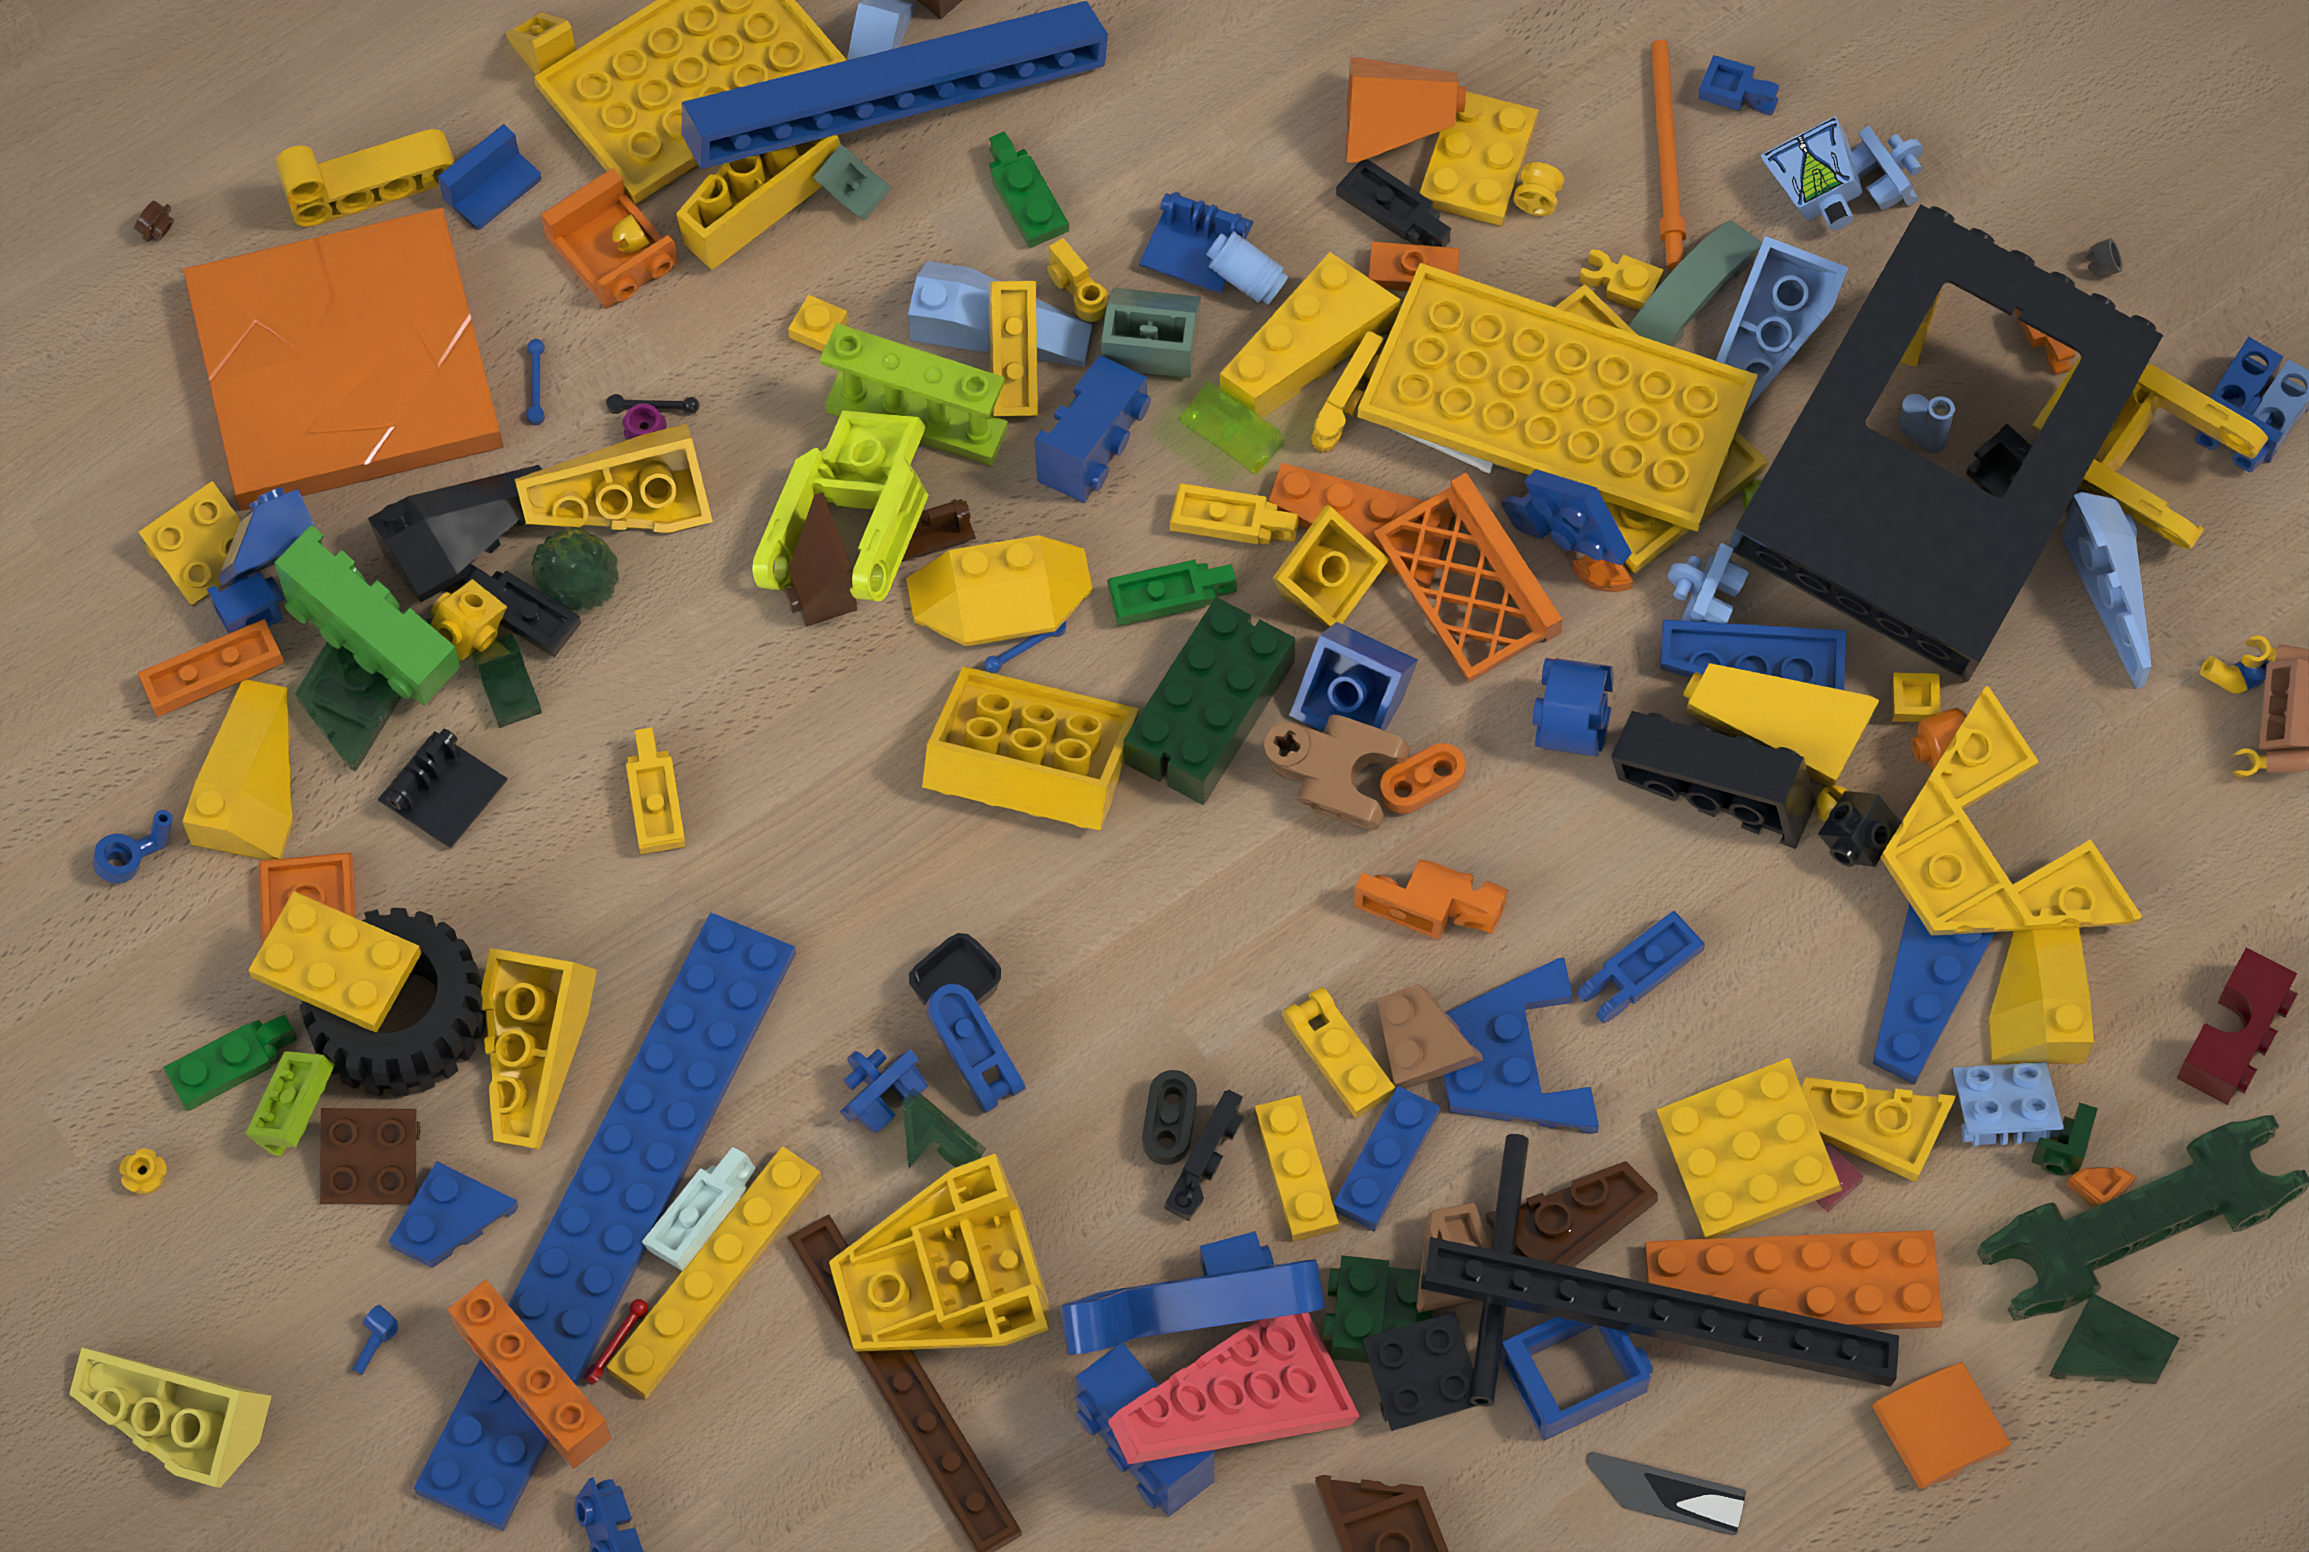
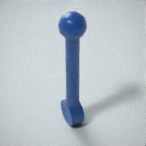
[526,339,545,425]
[984,622,1066,673]

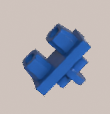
[840,1049,928,1134]

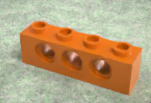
[447,1279,612,1470]

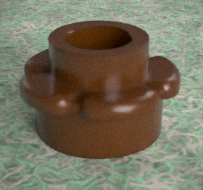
[134,200,174,242]

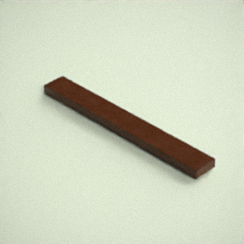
[787,1214,1022,1552]

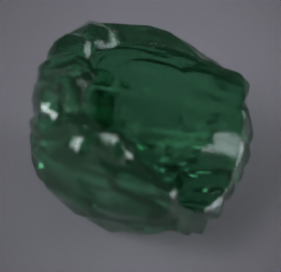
[531,527,619,612]

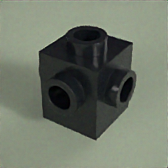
[1818,791,1902,867]

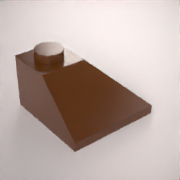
[784,492,858,627]

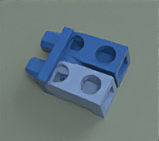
[2195,336,2309,473]

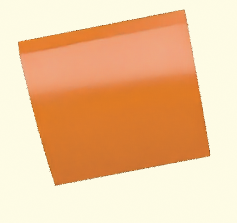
[1872,1362,2011,1489]

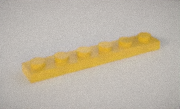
[606,1146,822,1400]

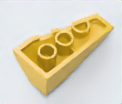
[515,424,713,533]
[182,679,293,860]

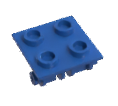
[1139,192,1253,294]

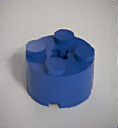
[1533,658,1614,757]

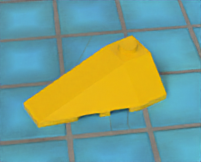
[1988,927,2094,1064]
[481,948,597,1150]

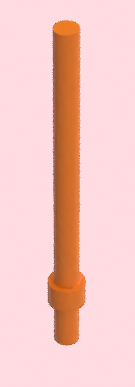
[1651,40,1687,271]

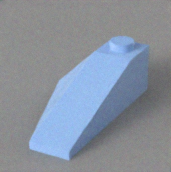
[1716,236,1849,413]
[2061,492,2152,689]

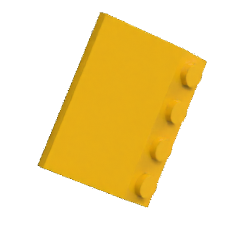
[922,666,1139,831]

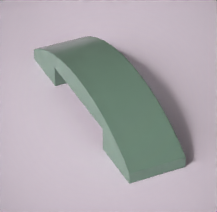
[1629,220,1762,347]

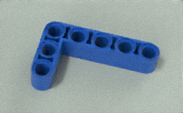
[1059,1259,1325,1355]

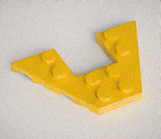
[1880,686,2142,936]

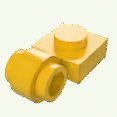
[1047,238,1109,322]

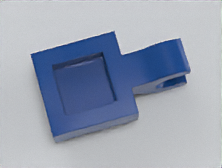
[1698,55,1779,115]

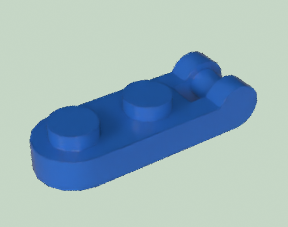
[927,984,1026,1114]

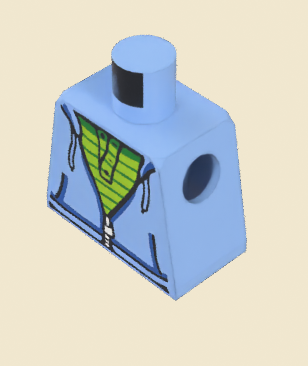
[1761,116,1862,231]

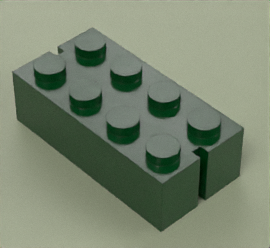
[1123,597,1295,805]

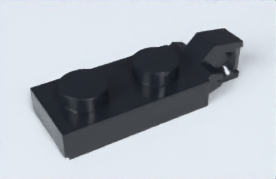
[1336,159,1451,247]
[461,563,581,658]
[1164,1089,1245,1221]

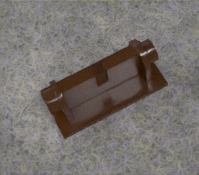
[902,499,976,561]

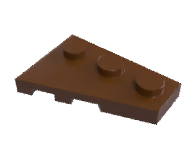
[1486,1161,1658,1267]

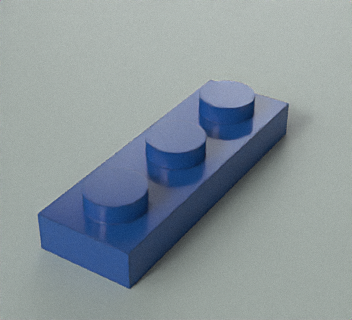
[1333,1086,1440,1231]

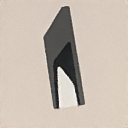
[1587,1452,1746,1535]

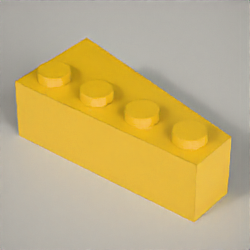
[676,135,840,270]
[1220,252,1400,424]

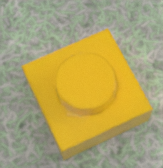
[788,294,849,352]
[1891,672,1941,722]

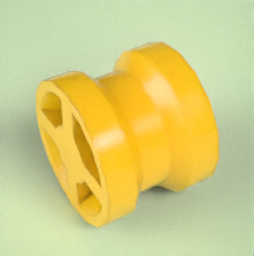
[1513,162,1565,216]

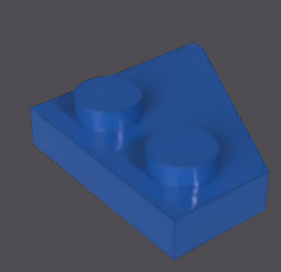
[389,1161,518,1268]

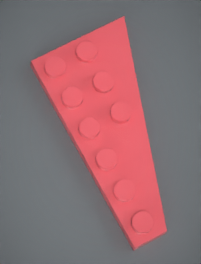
[1108,1312,1360,1464]

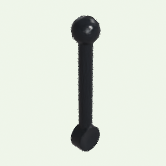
[606,394,700,414]

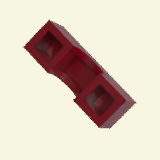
[2177,947,2298,1105]

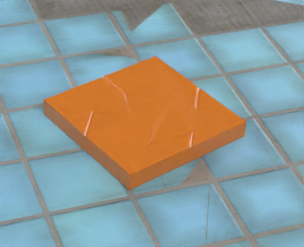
[183,207,504,511]

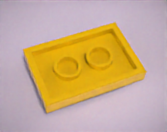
[1420,91,1538,226]
[248,891,421,1033]

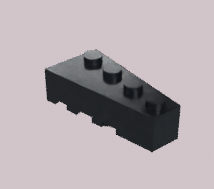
[1611,711,1816,849]

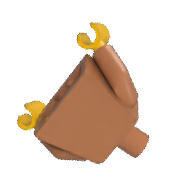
[2232,635,2309,778]

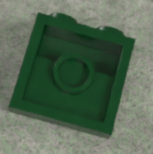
[1323,1255,1433,1363]

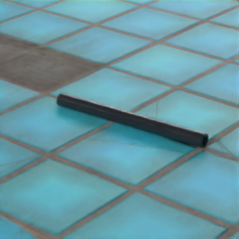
[1470,1134,1529,1407]

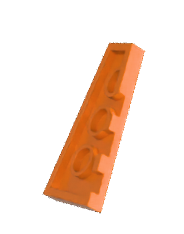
[1269,463,1454,589]

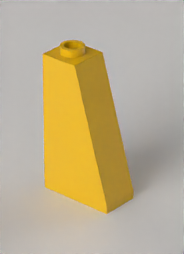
[1683,663,1879,786]

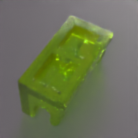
[1179,381,1284,475]

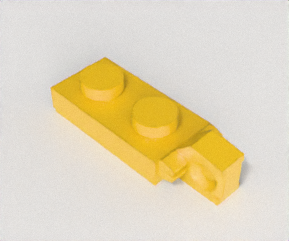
[1170,483,1298,545]
[626,727,686,855]

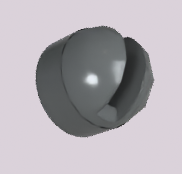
[2086,238,2122,276]

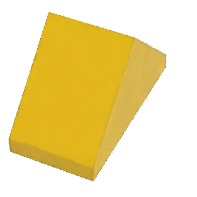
[505,12,576,75]

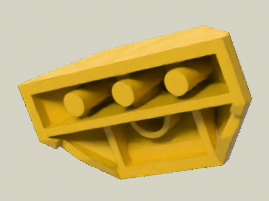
[906,535,1093,647]

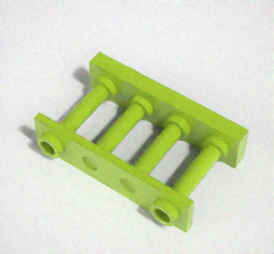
[819,323,1008,466]

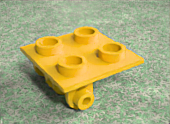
[138,481,241,606]

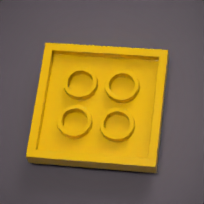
[1656,1058,1842,1239]

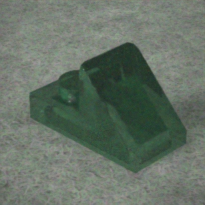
[471,633,542,728]
[903,1087,986,1168]

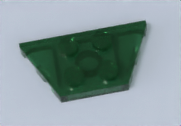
[295,619,433,772]

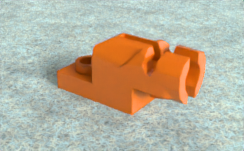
[1354,860,1509,940]

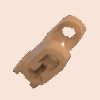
[1264,714,1410,831]

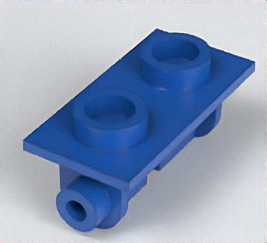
[575,1477,643,1552]

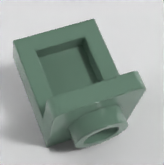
[813,144,891,220]

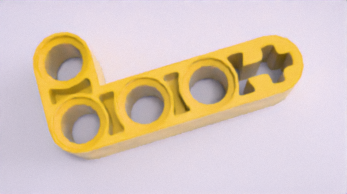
[275,129,455,227]

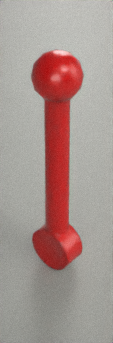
[583,1299,648,1385]

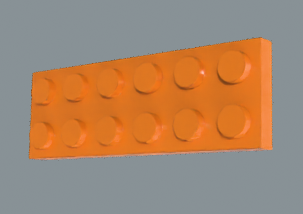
[1644,1230,1943,1339]

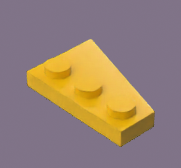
[1801,1077,1956,1183]

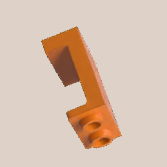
[541,168,678,309]

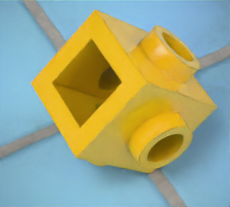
[431,579,507,661]

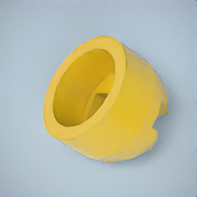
[612,214,650,253]
[1815,785,1849,823]

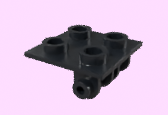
[378,728,508,849]
[1362,1312,1477,1432]

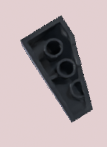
[368,465,543,602]

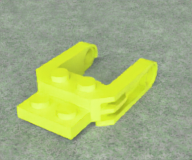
[752,410,929,601]

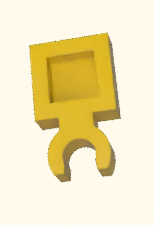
[1579,249,1664,311]

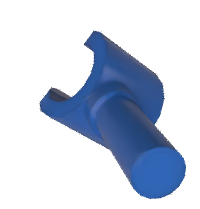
[352,1305,398,1375]

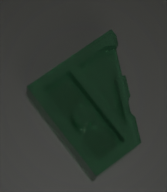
[2049,1293,2180,1384]

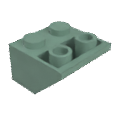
[1101,287,1201,378]

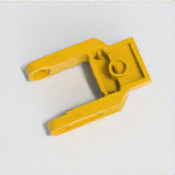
[2032,356,2268,550]

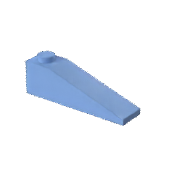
[908,261,1093,367]

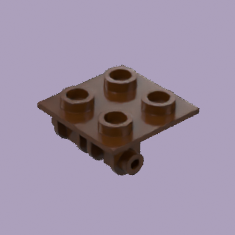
[320,1108,421,1204]

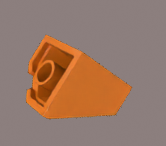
[1346,57,1466,163]

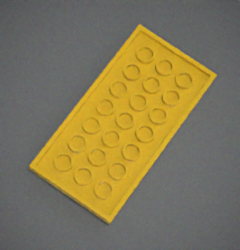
[1357,263,1758,532]

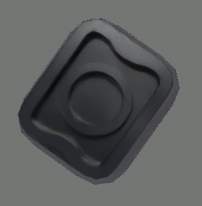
[909,933,1001,1006]

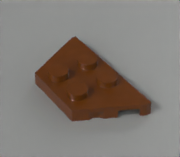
[1315,1475,1449,1552]

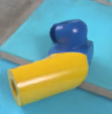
[2200,656,2269,694]

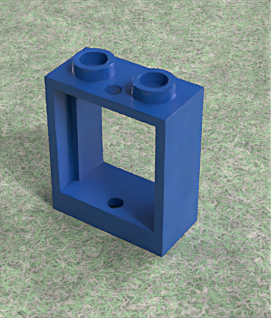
[1500,1317,1653,1441]

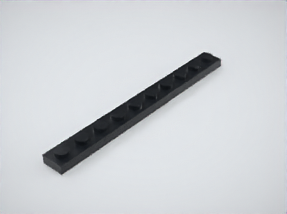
[1421,1237,1899,1387]

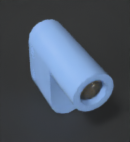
[1898,394,1955,453]

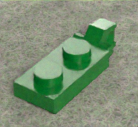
[989,131,1069,248]
[1107,559,1237,626]
[163,1014,297,1111]

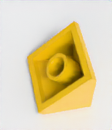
[1273,505,1390,628]

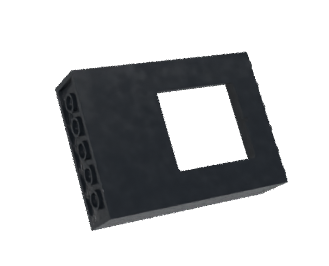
[1729,204,2163,682]

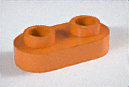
[1380,743,1466,814]

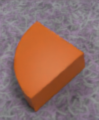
[1571,555,1633,592]
[2066,1167,2136,1215]

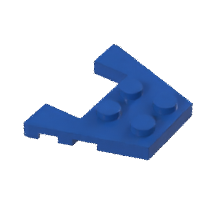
[1443,958,1599,1134]

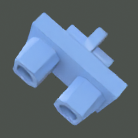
[1851,125,1923,211]
[1667,543,1749,623]

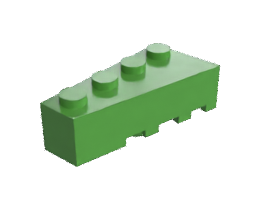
[274,525,461,706]

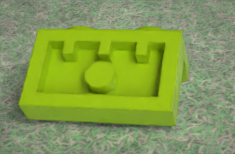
[245,1051,335,1156]

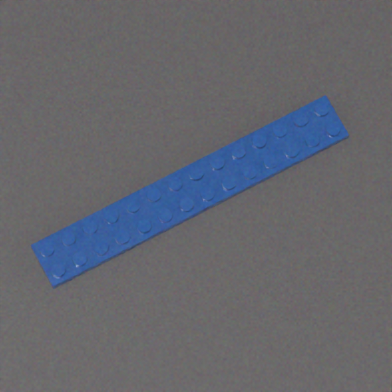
[414,912,796,1531]

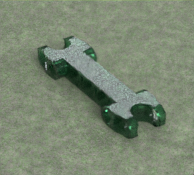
[1977,1115,2309,1321]

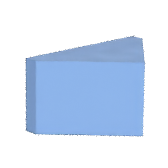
[847,0,916,60]

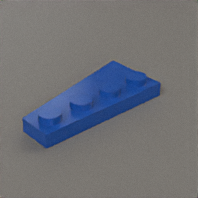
[1660,620,1846,690]
[1872,903,1996,1085]

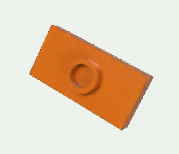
[1369,241,1460,290]

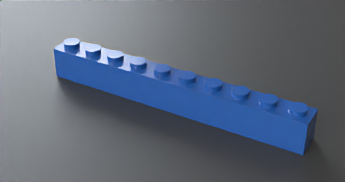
[681,1,1108,169]

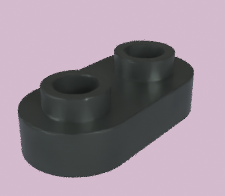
[1142,1070,1197,1165]

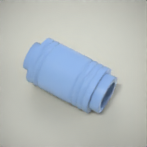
[1206,231,1288,305]

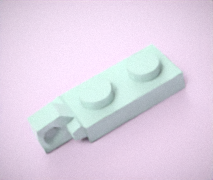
[642,1147,756,1271]

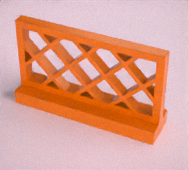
[1373,472,1562,683]

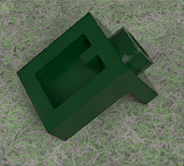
[2031,1102,2098,1176]

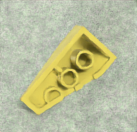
[69,1347,272,1488]

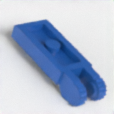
[1576,910,1705,1023]

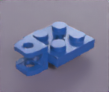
[1501,469,1632,565]

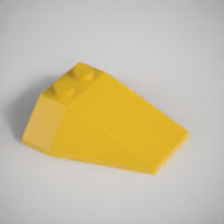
[829,1153,1050,1351]

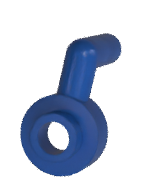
[93,810,173,883]

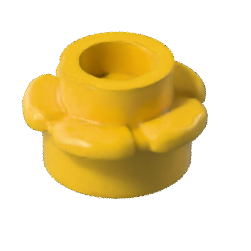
[119,1148,167,1194]

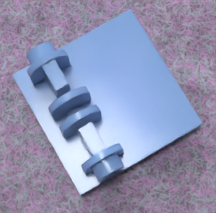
[1952,1062,2063,1147]

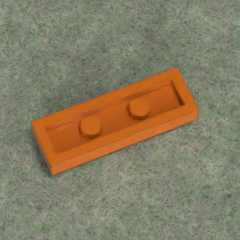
[137,619,284,717]

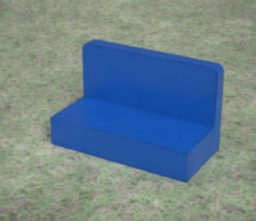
[438,124,542,230]

